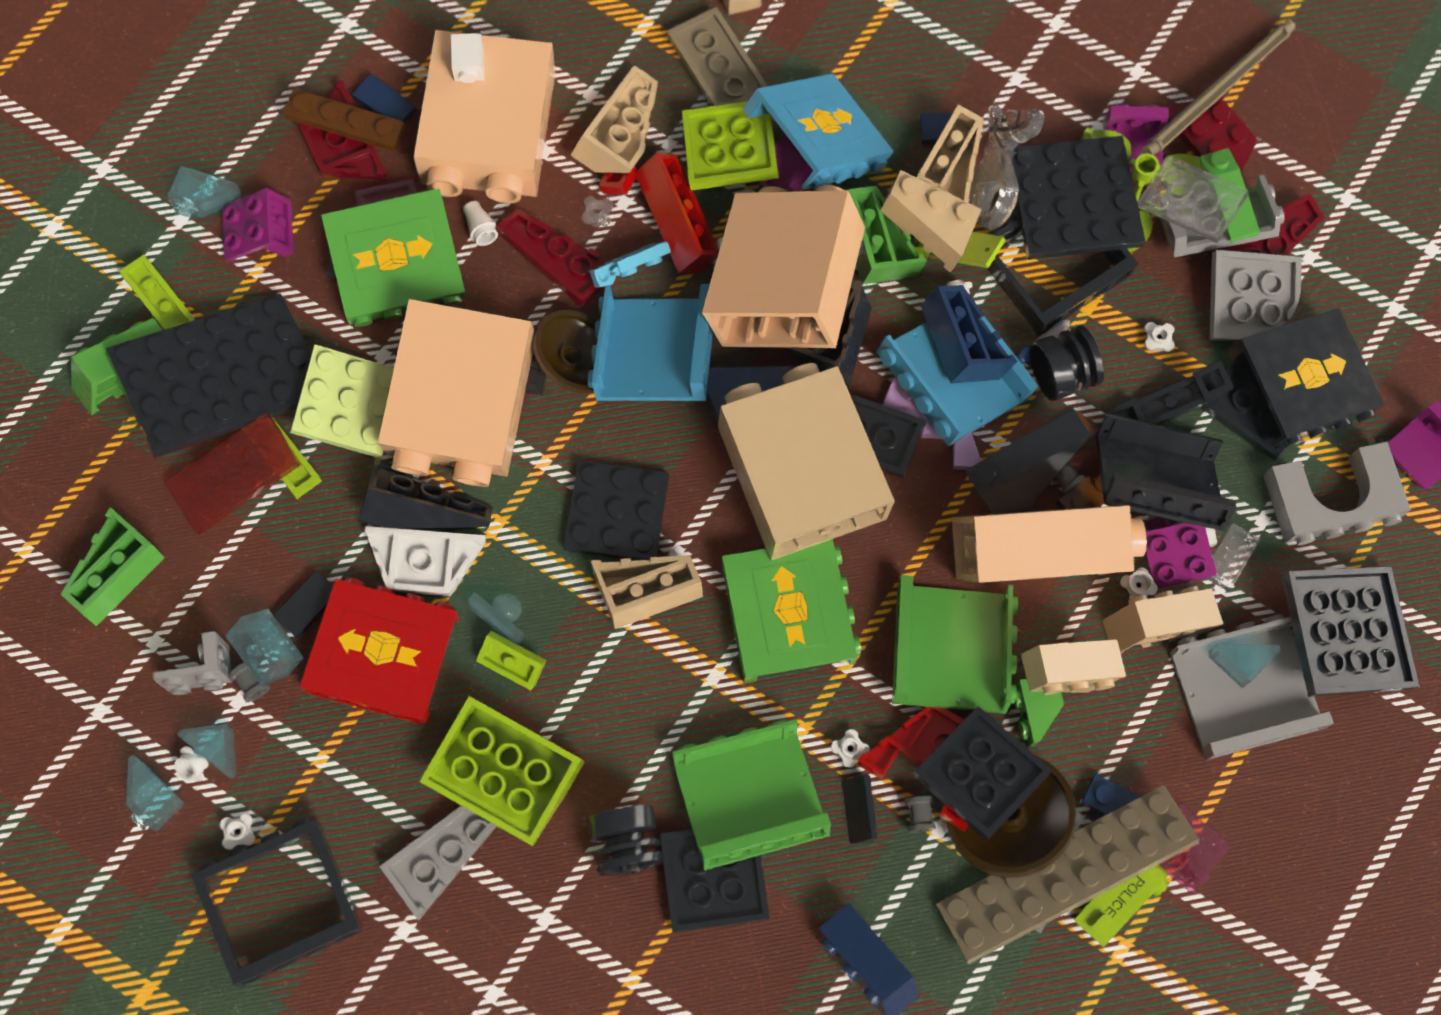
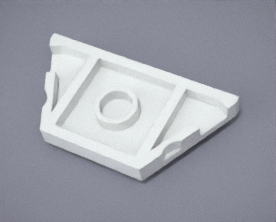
[365,526,486,596]

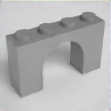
[1263,442,1411,545]

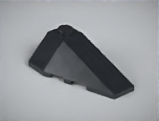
[965,409,1091,514]
[359,459,493,528]

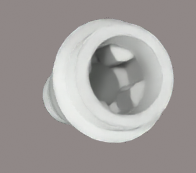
[463,201,498,246]

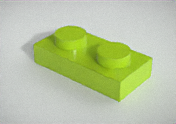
[476,631,547,690]

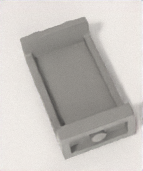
[1158,175,1284,257]

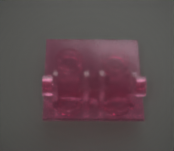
[1159,803,1231,894]

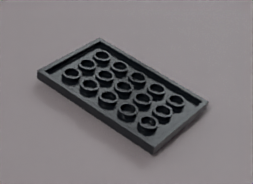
[105,293,311,458]

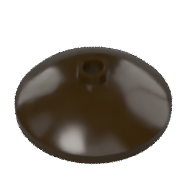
[533,310,598,393]

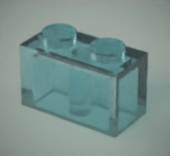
[225,609,304,686]

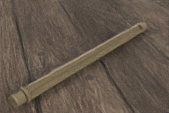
[1142,19,1295,155]

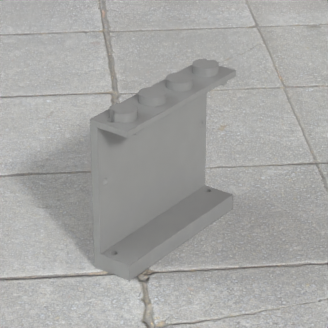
[1170,614,1334,760]

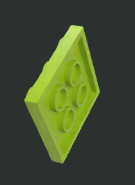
[682,101,779,190]

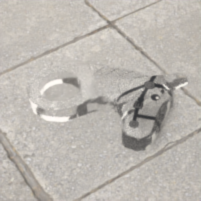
[973,105,1044,230]

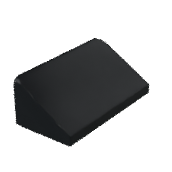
[842,774,878,844]

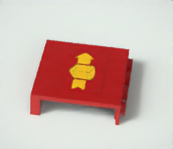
[300,577,460,726]

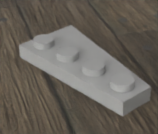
[380,806,497,920]

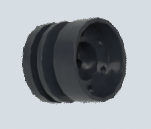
[1029,325,1104,401]
[586,805,663,877]

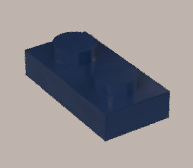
[1080,774,1141,816]

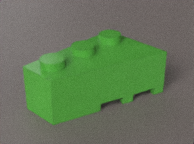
[848,186,927,285]
[71,318,162,416]
[61,507,165,626]

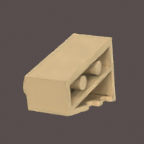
[591,555,703,629]

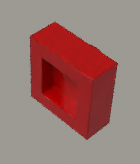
[598,166,637,195]

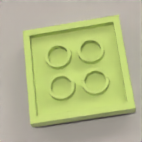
[290,345,394,458]

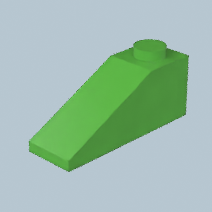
[1199,148,1260,243]

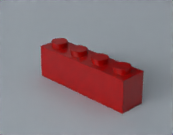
[635,153,719,274]

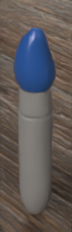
[1017,319,1070,364]

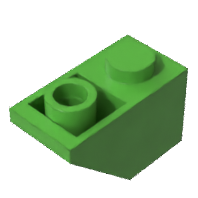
[1013,679,1064,748]

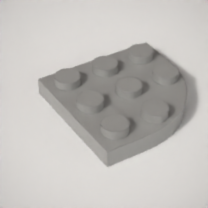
[1209,250,1302,342]

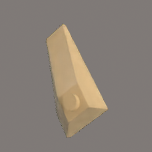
[571,65,658,173]

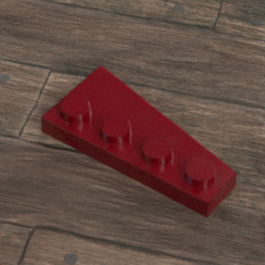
[1212,193,1325,256]
[496,209,608,307]

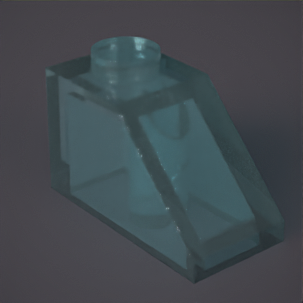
[167,166,243,218]
[126,755,185,831]

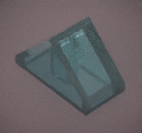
[1209,644,1280,688]
[177,724,237,779]

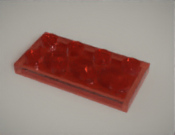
[164,412,302,535]

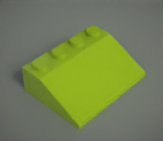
[420,696,585,846]

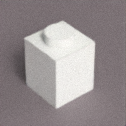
[451,33,484,83]

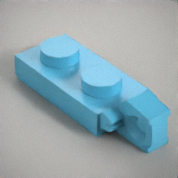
[589,241,671,288]

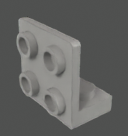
[153,631,232,695]

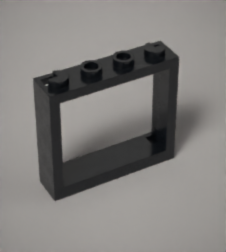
[987,216,1139,336]
[191,818,364,988]

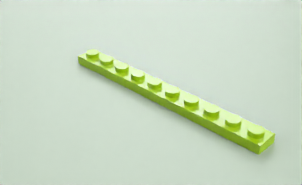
[119,254,322,499]

